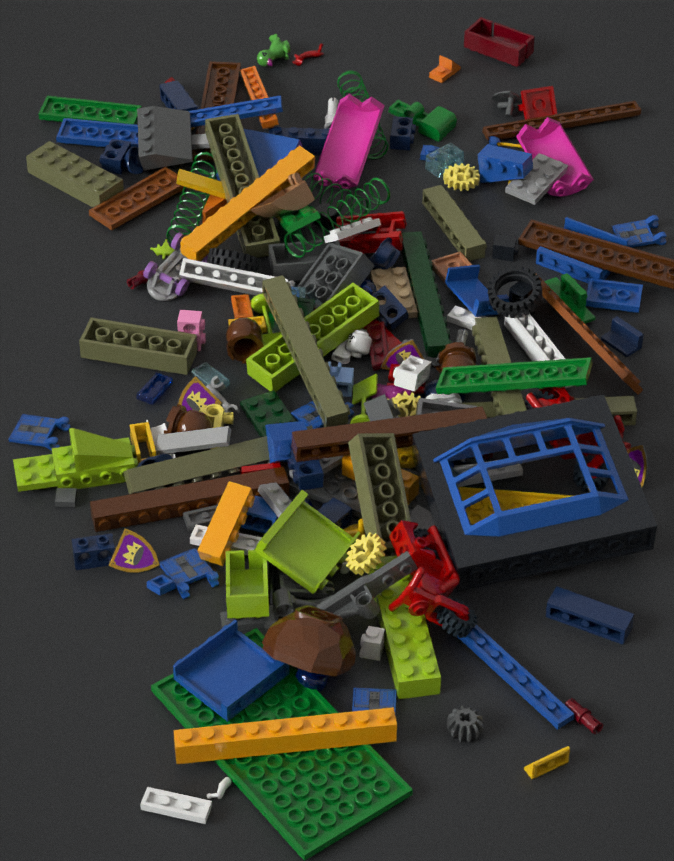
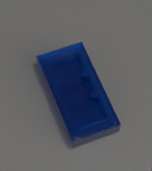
[137,372,173,405]

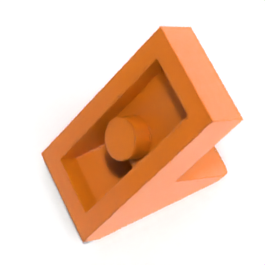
[429,55,461,83]

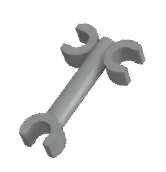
[206,376,240,414]

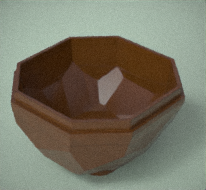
[262,605,356,676]

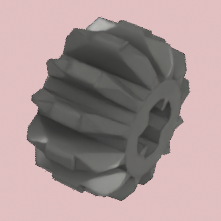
[447,705,484,743]

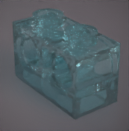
[425,143,464,178]

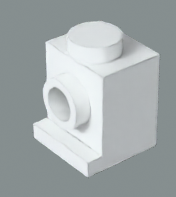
[359,626,385,661]

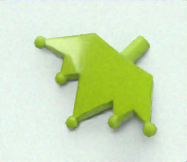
[150,239,175,259]

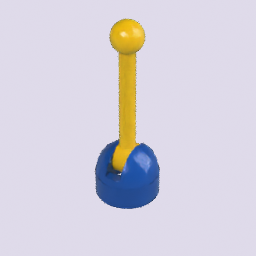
[489,136,522,148]

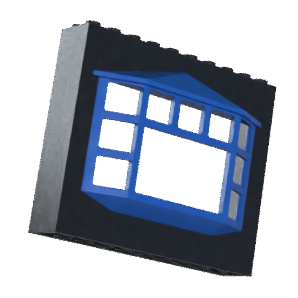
[412,395,657,592]

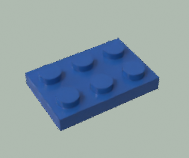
[586,278,643,313]

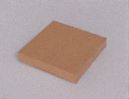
[432,251,472,286]

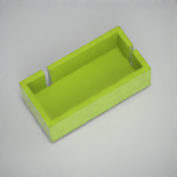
[226,550,269,619]

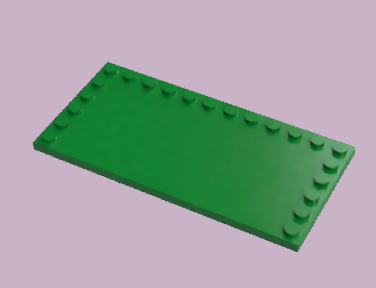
[151,628,413,861]

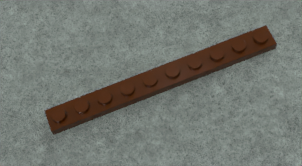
[482,101,641,141]

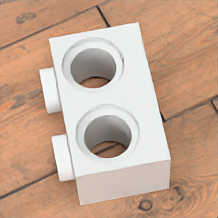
[393,355,431,392]

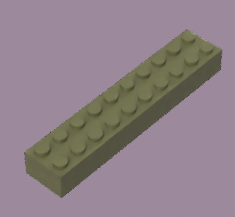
[205,114,280,258]

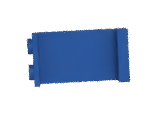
[445,265,509,317]

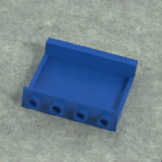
[216,129,303,181]
[536,217,629,284]
[173,620,289,722]

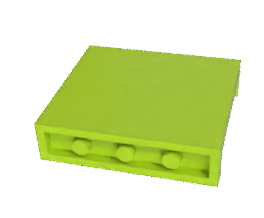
[254,490,360,595]

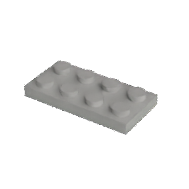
[505,153,568,205]

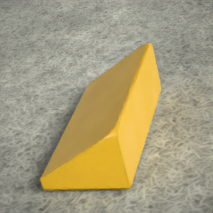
[524,746,570,779]

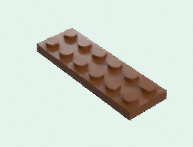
[89,167,187,230]

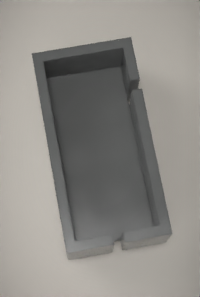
[269,239,340,281]

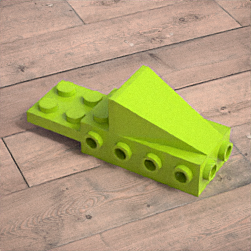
[13,428,138,492]

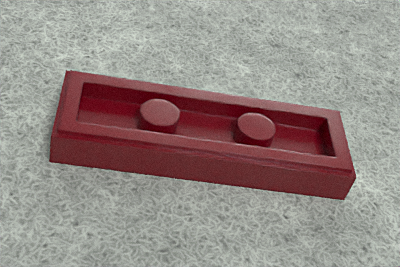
[366,321,389,371]

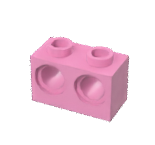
[177,310,206,351]

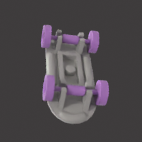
[143,232,208,301]

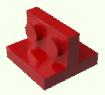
[517,86,557,119]

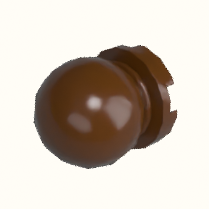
[226,318,264,364]
[439,342,476,375]
[164,404,213,434]

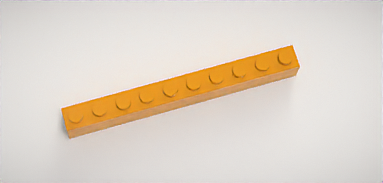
[180,146,315,261]
[174,707,397,764]

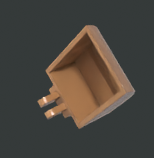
[250,173,315,218]

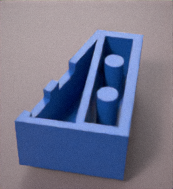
[478,144,533,183]

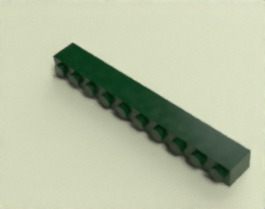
[401,231,452,358]

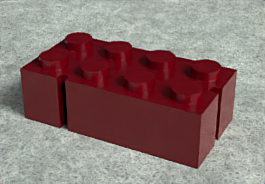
[464,17,535,67]

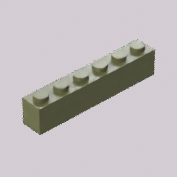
[422,185,487,261]

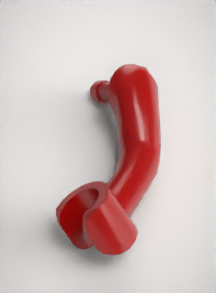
[292,43,324,66]

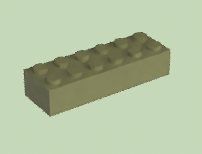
[26,141,124,207]
[79,318,198,375]
[348,433,411,555]

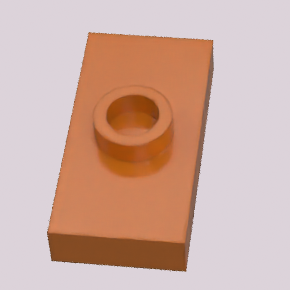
[231,294,253,319]

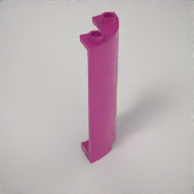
[313,94,385,189]
[516,117,594,197]

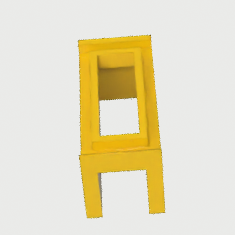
[129,422,156,464]

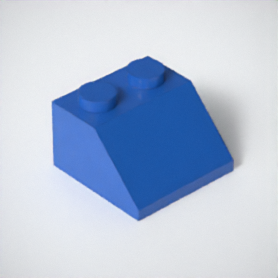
[265,421,307,463]

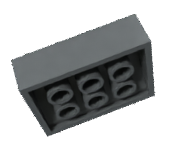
[137,106,193,170]
[295,242,374,310]

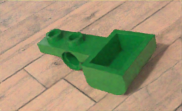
[389,100,457,142]

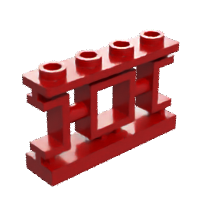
[336,211,407,253]

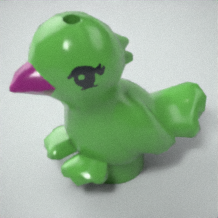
[257,34,290,67]

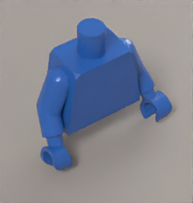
[241,496,278,533]

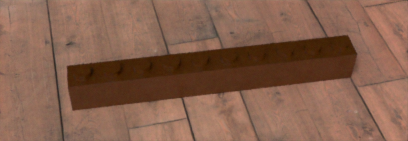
[291,406,487,462]
[90,467,290,532]

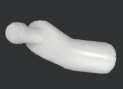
[207,777,232,799]

